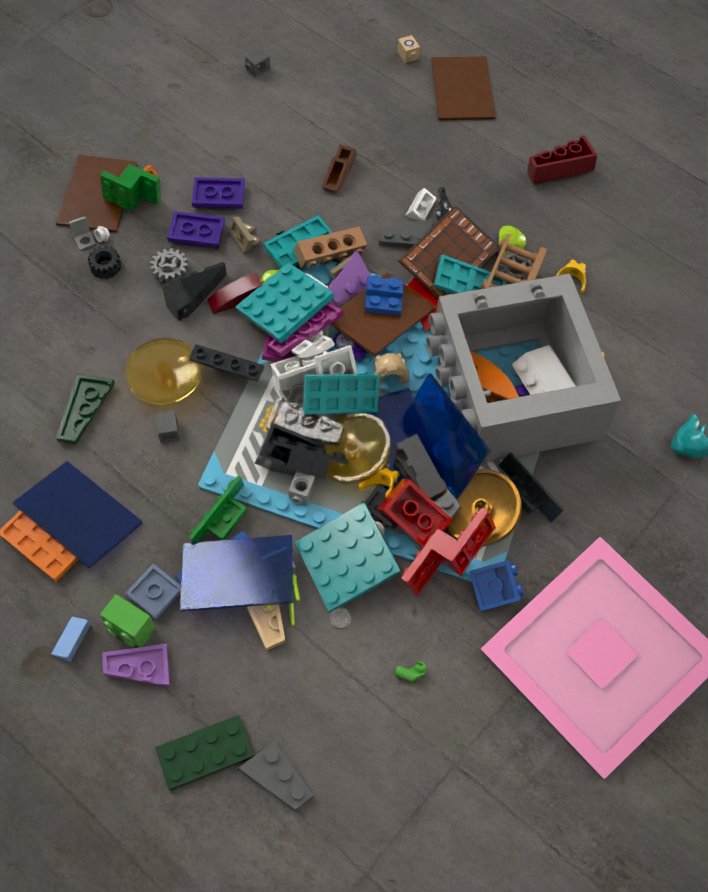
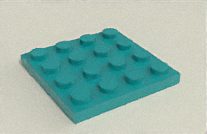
[236,263,335,343]
[295,502,402,613]

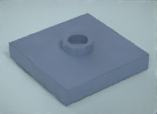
[125,564,184,620]

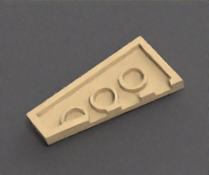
[233,560,286,651]

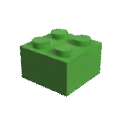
[100,594,156,648]

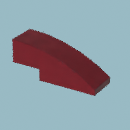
[207,273,262,314]

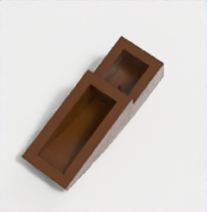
[322,144,357,193]

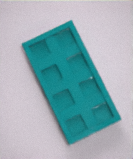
[263,215,333,269]
[433,254,506,294]
[303,374,380,414]

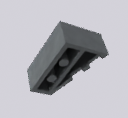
[394,434,447,501]

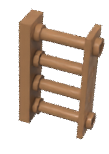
[480,234,547,289]

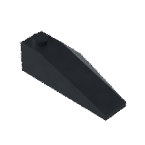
[162,262,227,321]

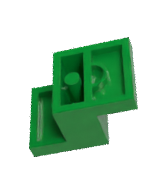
[100,164,161,212]

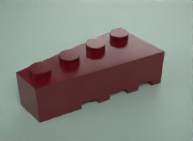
[527,135,598,183]

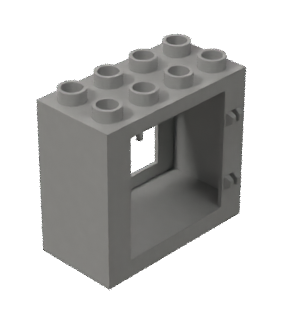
[426,274,621,465]

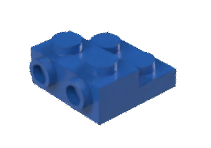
[365,275,403,316]
[469,560,524,611]

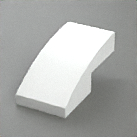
[291,335,335,358]

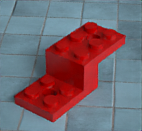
[401,508,496,596]

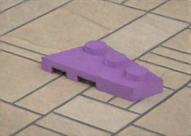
[328,251,371,307]
[102,644,170,687]

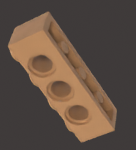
[293,226,367,268]

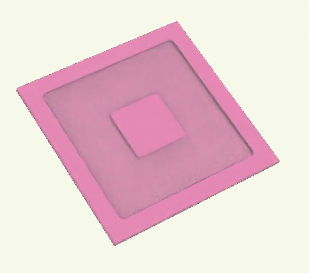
[481,537,708,779]

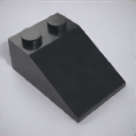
[254,422,325,476]

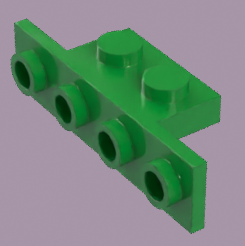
[189,476,248,546]

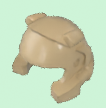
[374,353,410,386]

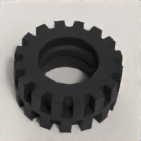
[88,246,121,279]

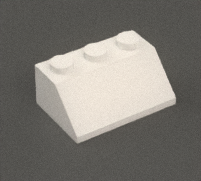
[512,345,576,395]
[270,351,327,390]

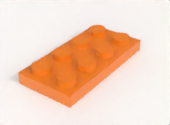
[0,504,85,582]

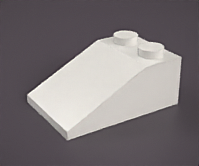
[314,345,358,374]

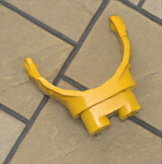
[556,260,586,293]
[359,468,399,498]

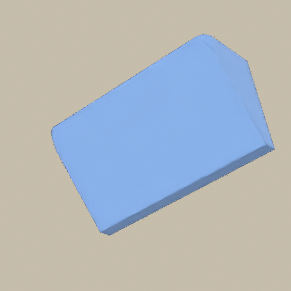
[51,617,91,663]

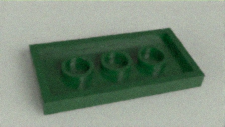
[155,715,254,791]

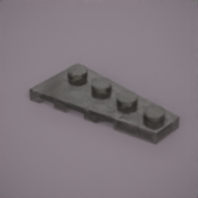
[266,395,345,446]

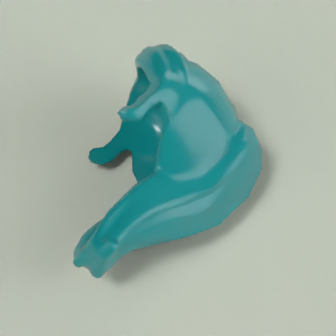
[671,413,708,459]

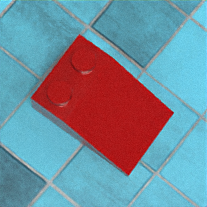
[377,479,453,548]

